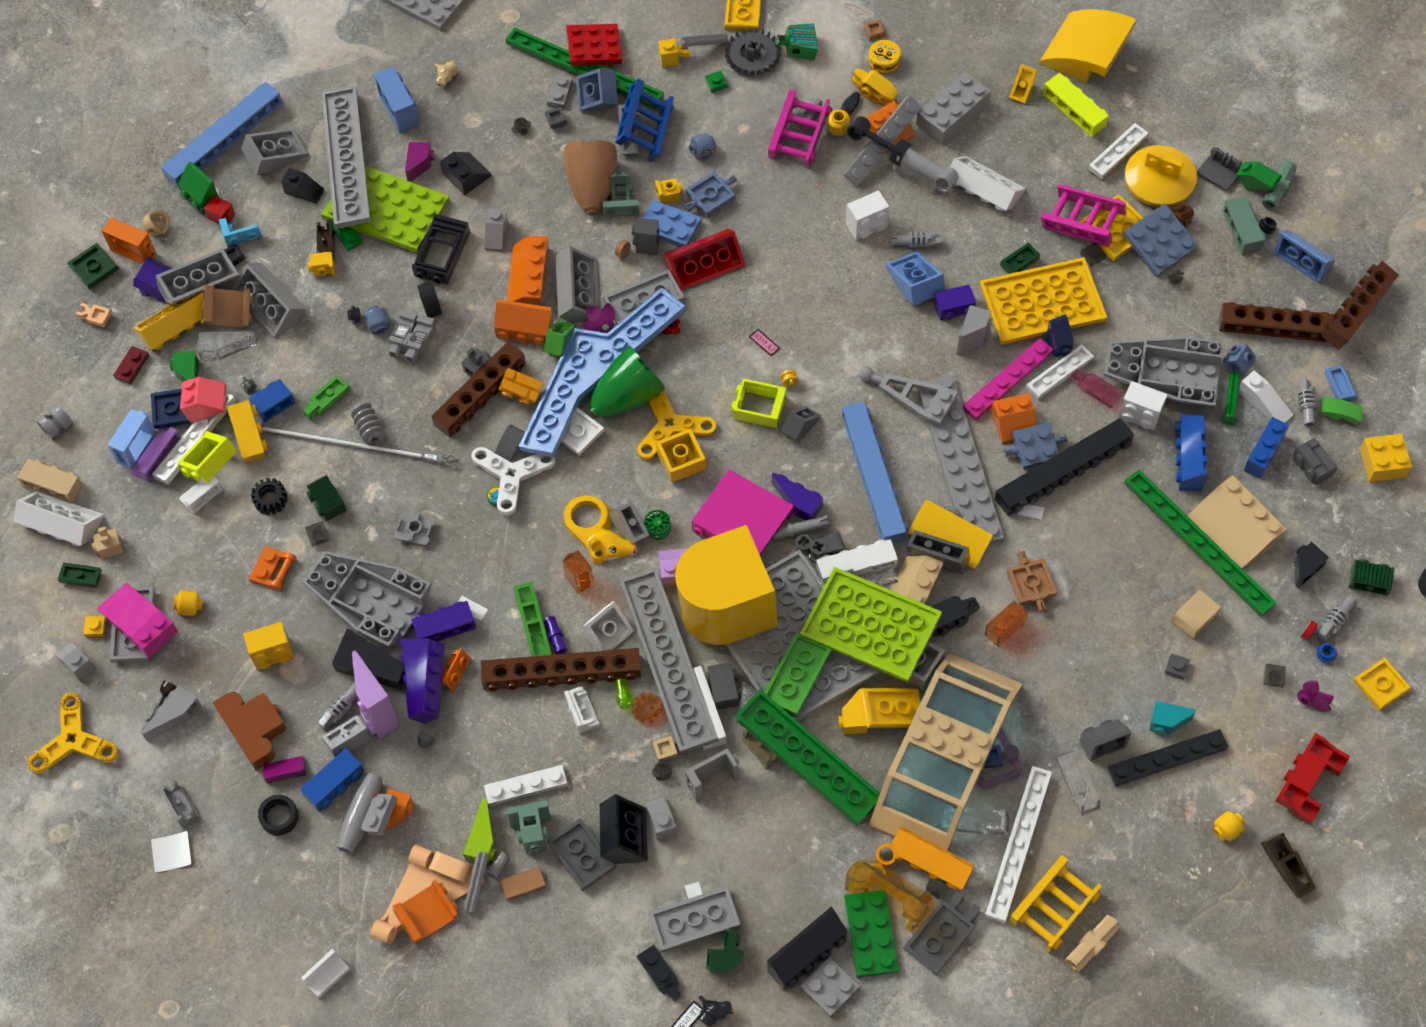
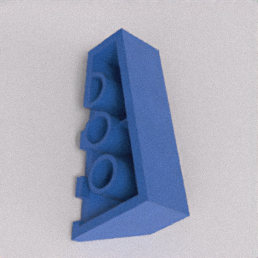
[1175,414,1208,492]

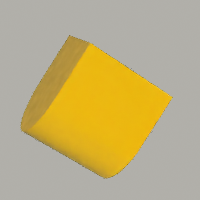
[675,525,778,645]

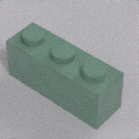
[1222,196,1266,255]

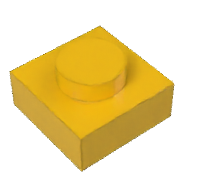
[83,616,107,637]

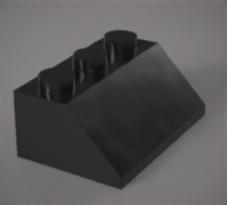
[599,794,648,864]

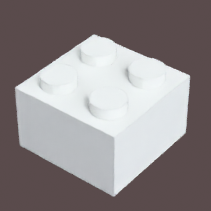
[846,191,889,240]
[1119,381,1167,431]

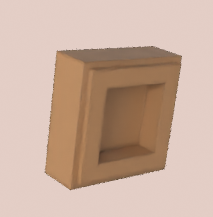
[863,20,886,41]

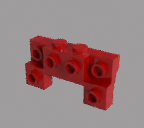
[1275,733,1350,825]

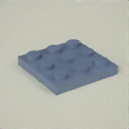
[1122,203,1198,277]

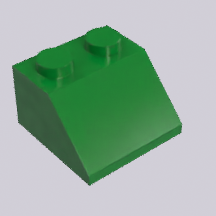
[178,161,219,215]

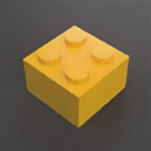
[656,428,706,483]
[1360,434,1412,482]
[243,621,295,669]

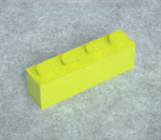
[1043,72,1109,137]

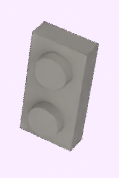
[547,74,573,109]

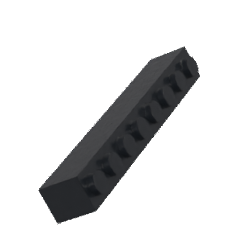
[995,417,1134,516]

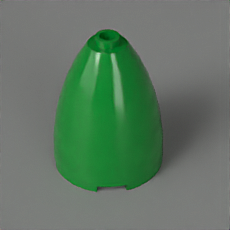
[590,346,665,418]

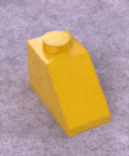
[838,688,868,735]

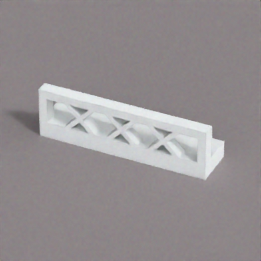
[694,666,727,750]

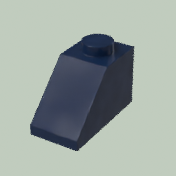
[1045,314,1074,357]

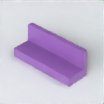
[131,427,181,483]

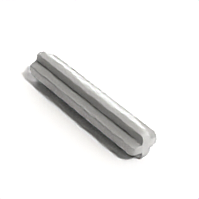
[680,33,728,47]
[464,851,489,913]

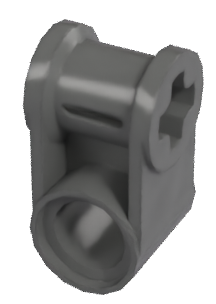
[809,533,847,563]

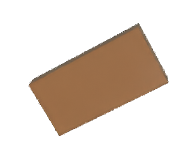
[500,867,546,901]

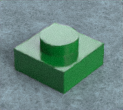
[705,71,728,93]

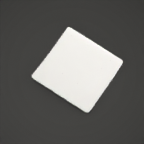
[151,831,191,872]

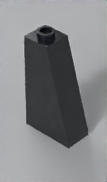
[332,629,406,690]

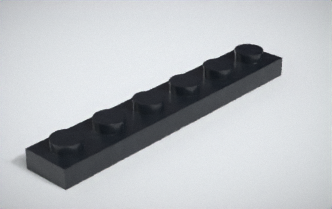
[1107,729,1228,787]

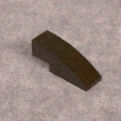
[1261,833,1317,898]

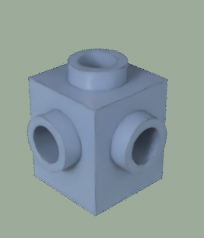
[1223,345,1256,374]

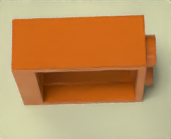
[102,217,156,265]

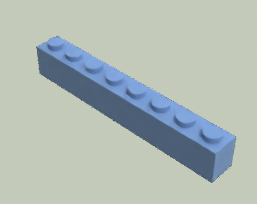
[161,82,283,189]
[841,401,908,543]

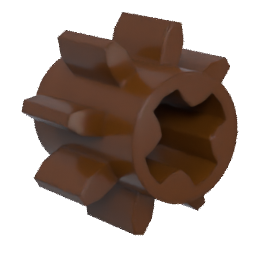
[1173,204,1194,227]

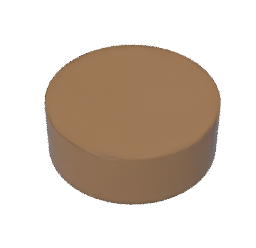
[615,240,631,259]

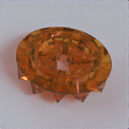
[631,693,663,724]

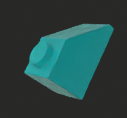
[1149,701,1196,735]

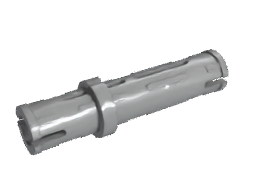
[773,515,830,541]

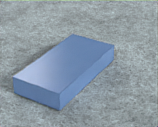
[1324,365,1357,401]

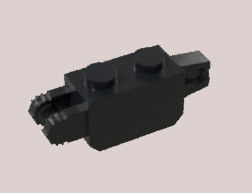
[932,596,980,637]

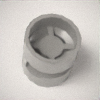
[36,405,73,440]

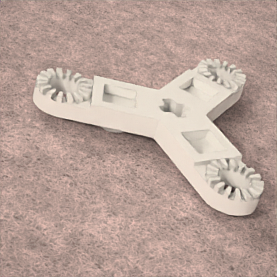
[471,447,556,516]

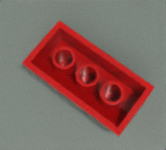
[663,228,745,290]

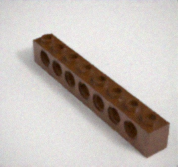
[481,648,641,691]

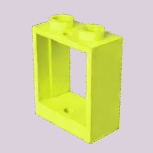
[731,378,786,429]
[177,431,238,483]

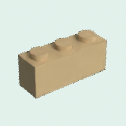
[17,459,83,503]

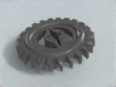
[725,27,781,76]

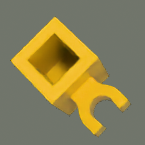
[658,38,690,68]

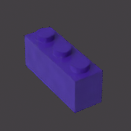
[411,601,476,642]

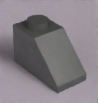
[781,406,821,440]

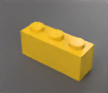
[227,400,268,463]

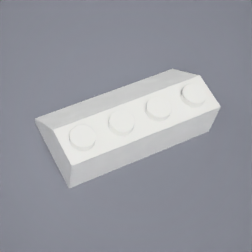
[950,156,1026,211]
[13,491,104,546]

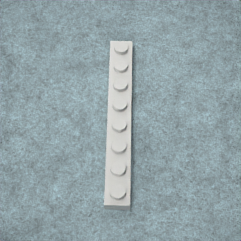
[985,766,1052,923]

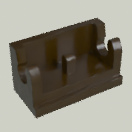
[316,220,335,261]

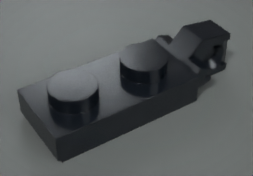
[636,945,681,1001]

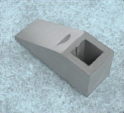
[140,686,201,741]

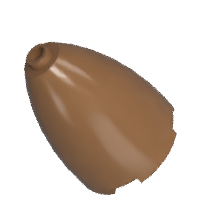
[564,140,617,215]

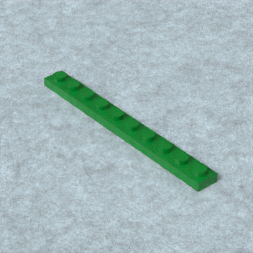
[506,27,664,109]
[1124,469,1277,617]

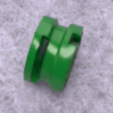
[644,510,671,540]

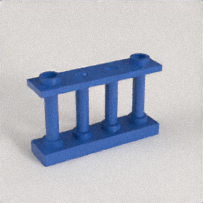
[615,78,674,161]

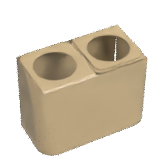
[1171,589,1221,639]

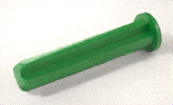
[1222,372,1240,425]

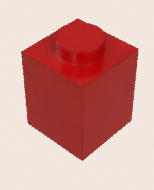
[204,195,235,224]

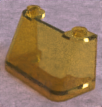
[845,858,933,935]

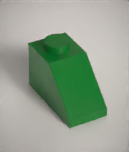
[1236,161,1282,190]
[170,351,199,382]

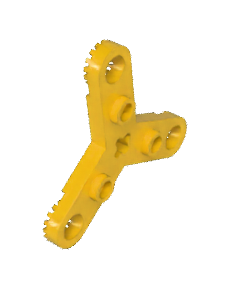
[637,390,716,461]
[27,692,119,774]

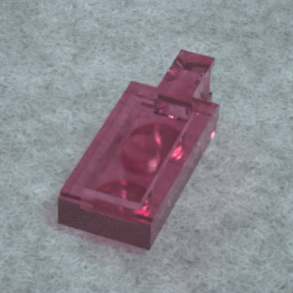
[1071,369,1122,408]

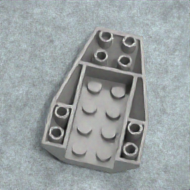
[1104,337,1224,407]
[302,551,431,648]

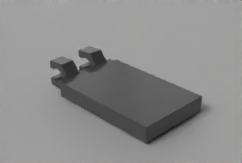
[903,891,981,975]

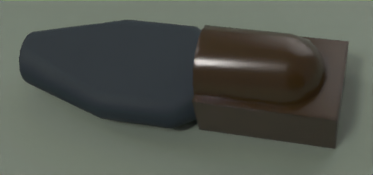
[840,91,860,116]

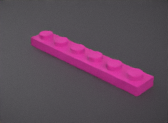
[963,338,1053,421]

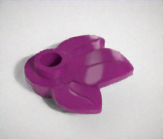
[582,303,616,333]
[1297,681,1334,712]

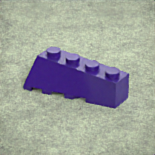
[399,638,445,724]

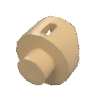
[143,210,171,237]

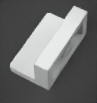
[179,477,223,514]
[301,949,350,999]

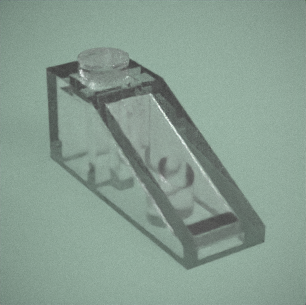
[197,331,258,362]

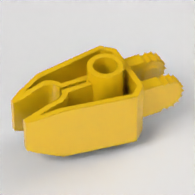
[851,68,898,105]

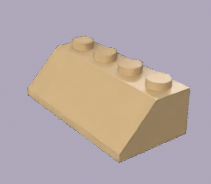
[891,555,944,605]

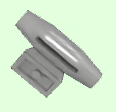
[337,773,398,854]

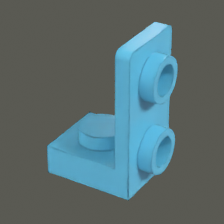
[219,218,262,247]

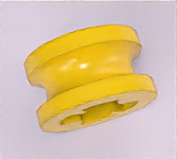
[780,370,798,386]

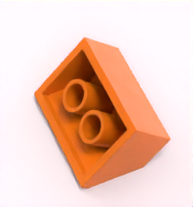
[494,299,554,345]

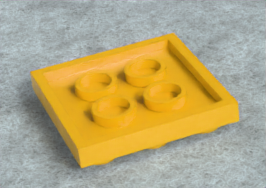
[1078,194,1143,262]

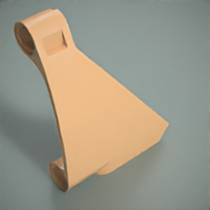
[370,845,485,945]

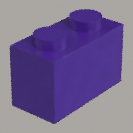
[933,284,976,320]

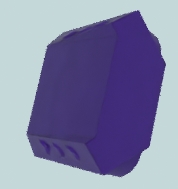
[133,257,173,303]

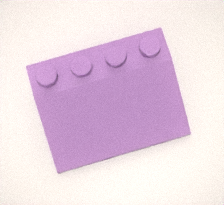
[352,651,400,739]

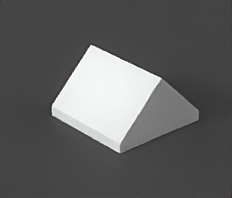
[583,601,634,651]

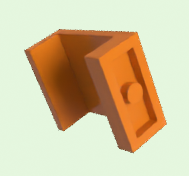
[393,879,459,945]

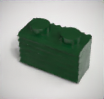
[306,475,347,521]
[1348,559,1394,596]

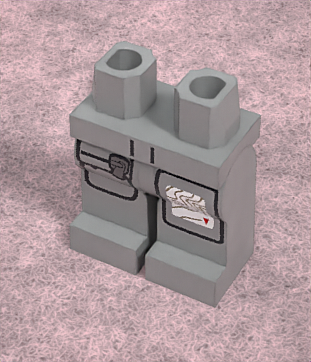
[388,310,436,364]

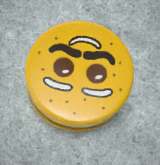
[868,40,901,74]

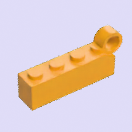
[876,826,975,890]

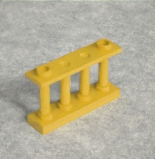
[1009,855,1102,953]

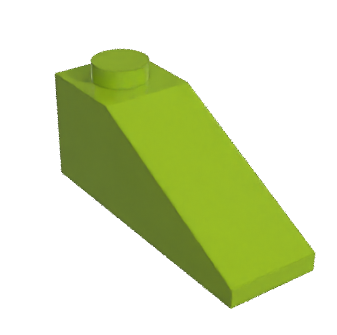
[463,798,497,867]

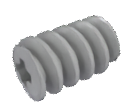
[351,403,386,445]

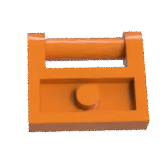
[249,546,297,591]

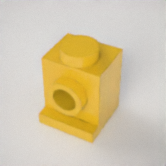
[655,178,683,204]
[307,251,336,277]

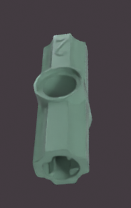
[1262,160,1297,211]

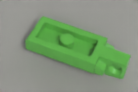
[303,375,350,420]

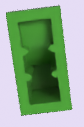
[544,320,576,357]

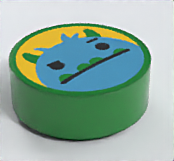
[487,487,499,507]

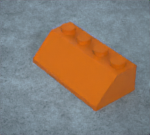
[506,236,549,306]

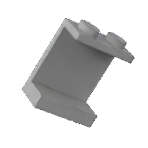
[685,748,740,802]

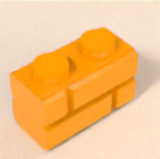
[499,368,543,406]

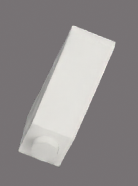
[1238,371,1293,423]

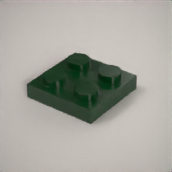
[67,243,119,289]

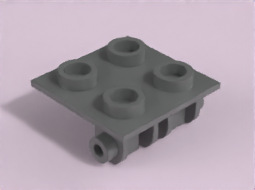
[1197,147,1243,191]

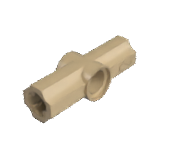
[1065,915,1121,972]

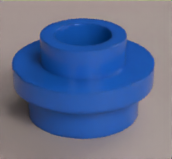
[1316,643,1337,663]

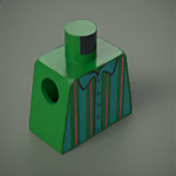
[776,23,818,60]

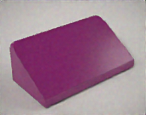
[263,756,306,783]

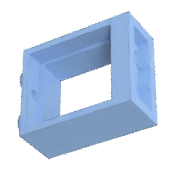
[108,409,156,469]

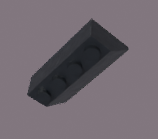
[767,907,847,990]

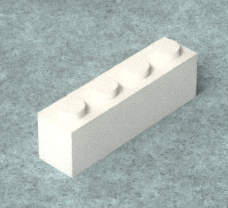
[816,539,898,584]

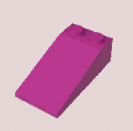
[97,583,178,659]

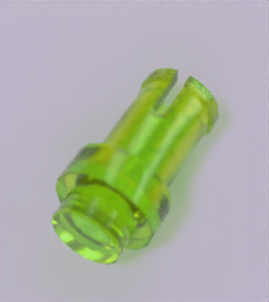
[615,678,632,709]

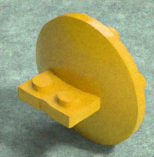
[1125,145,1197,208]

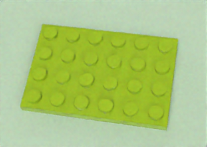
[321,166,450,253]
[800,567,942,683]

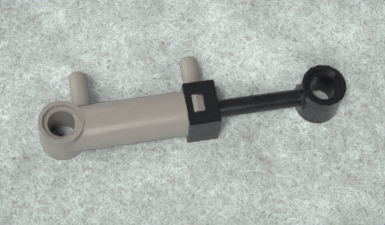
[847,116,959,193]

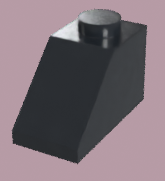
[281,168,324,204]
[1294,541,1329,589]

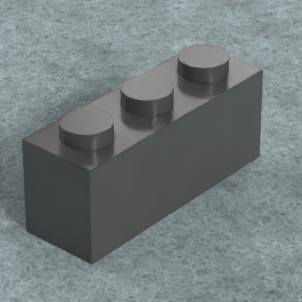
[907,530,970,575]

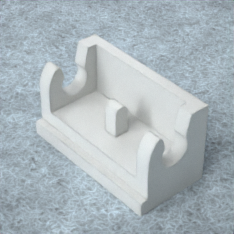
[564,686,600,734]

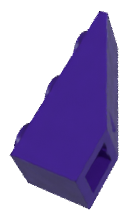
[772,472,823,521]

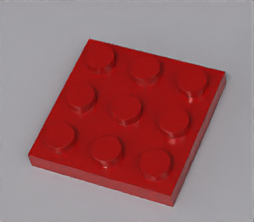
[566,24,623,66]

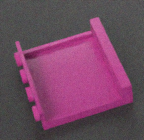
[691,469,794,556]

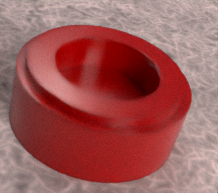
[1301,620,1318,640]

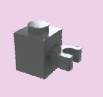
[461,347,491,377]

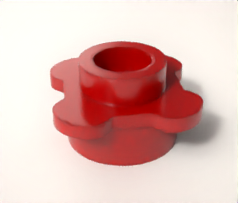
[663,318,681,335]

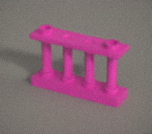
[768,89,832,168]
[1041,184,1127,247]

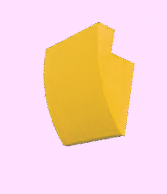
[1039,9,1136,83]

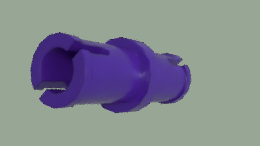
[543,616,568,654]

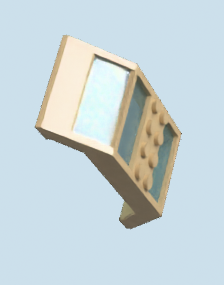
[869,653,1023,850]

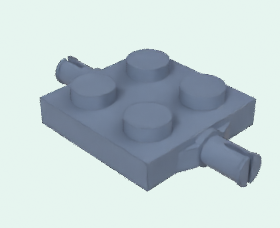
[684,172,737,217]
[1004,422,1068,469]

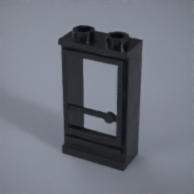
[412,214,470,285]

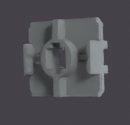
[394,511,435,546]

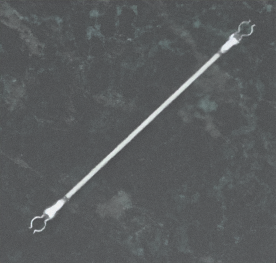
[226,419,459,467]

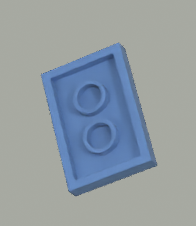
[642,199,701,247]

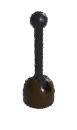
[145,680,177,723]

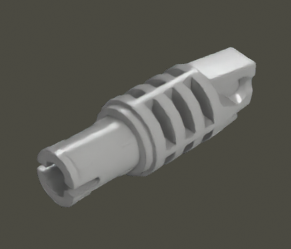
[891,231,942,248]
[1298,378,1317,428]
[1318,595,1357,642]
[318,682,357,732]

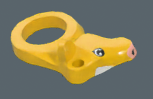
[564,495,638,564]

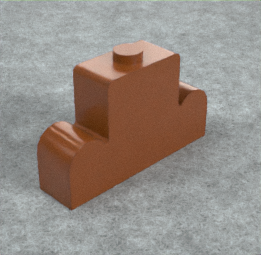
[213,692,286,771]

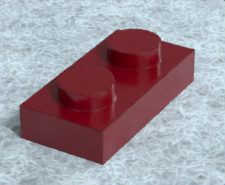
[113,346,149,385]

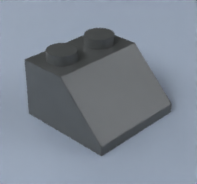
[1079,719,1132,761]

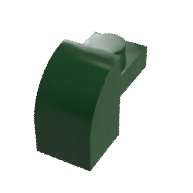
[706,928,744,972]

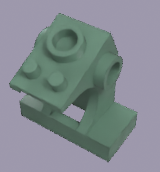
[603,172,640,217]
[507,801,551,855]

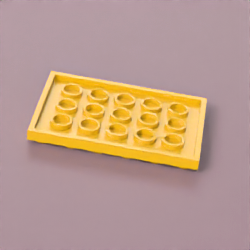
[979,257,1107,345]

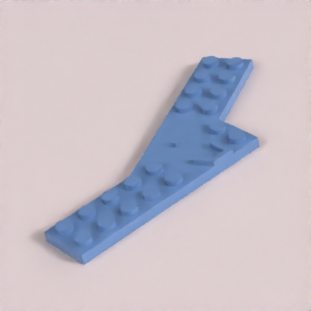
[518,288,687,457]

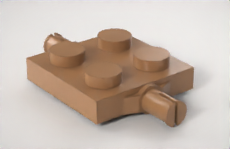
[1007,551,1057,613]

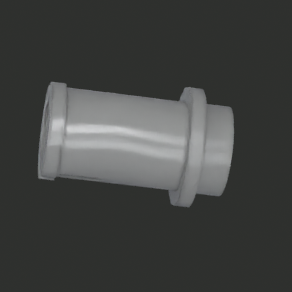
[486,851,510,879]

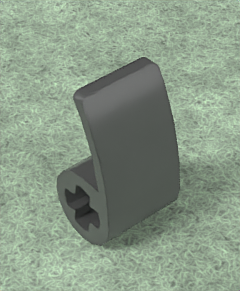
[495,425,525,462]

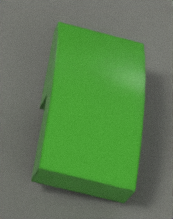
[1321,397,1363,425]

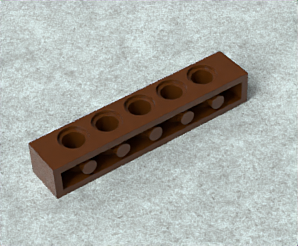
[1321,261,1399,350]
[1219,302,1334,343]
[431,342,526,437]

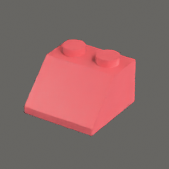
[180,377,227,423]

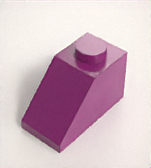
[405,142,435,182]

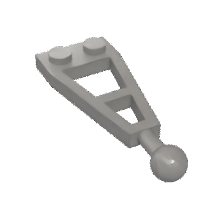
[859,367,958,426]

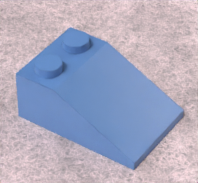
[886,251,945,306]

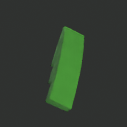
[513,582,552,656]

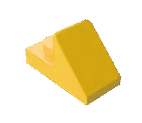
[1009,64,1038,104]

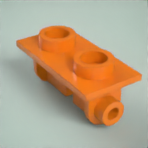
[441,648,471,692]

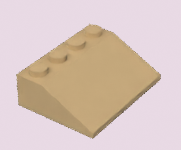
[1187,475,1287,569]

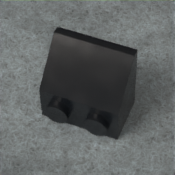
[440,152,492,195]

